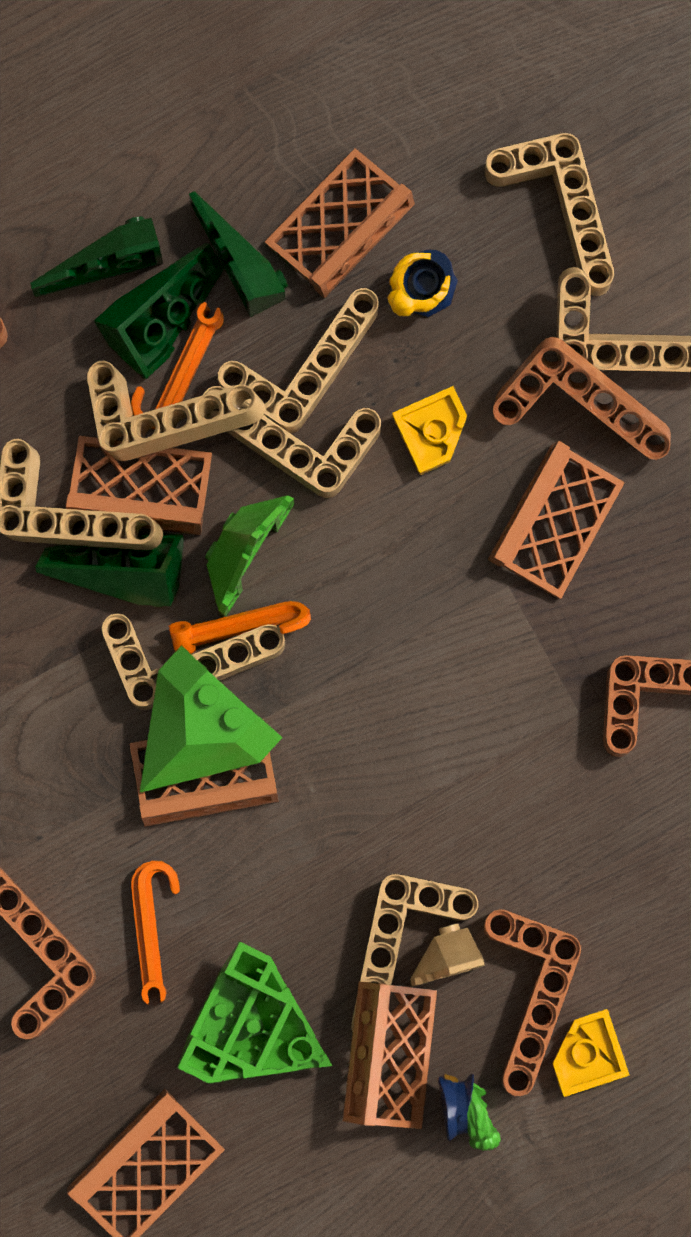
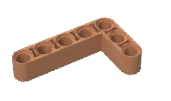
[493,337,671,460]
[603,655,691,757]
[0,867,96,1040]
[483,909,581,1096]

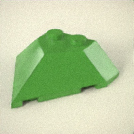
[205,495,294,617]
[140,645,283,793]
[177,941,332,1083]

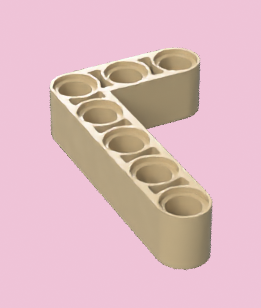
[484,133,614,296]
[556,267,691,372]
[218,288,378,434]
[87,361,265,461]
[203,386,381,498]
[0,439,163,550]
[102,613,285,710]
[351,874,478,1033]

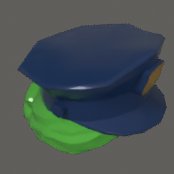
[438,1073,501,1151]

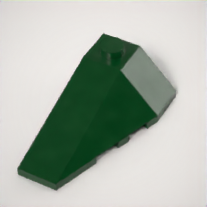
[189,191,288,318]
[30,216,163,297]
[94,243,223,379]
[35,533,184,607]

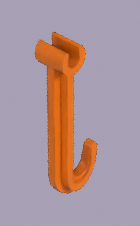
[131,302,224,429]
[169,601,311,654]
[131,861,180,1005]

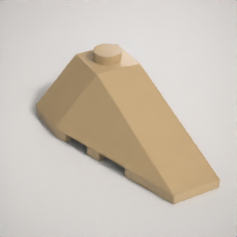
[409,923,484,987]

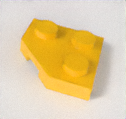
[392,386,467,475]
[552,1009,630,1097]

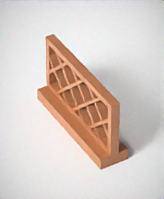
[265,148,415,298]
[66,436,212,535]
[487,441,625,599]
[130,719,279,827]
[343,981,437,1129]
[66,1089,225,1237]

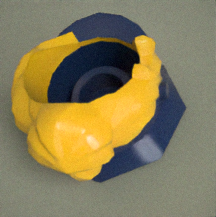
[388,249,458,317]

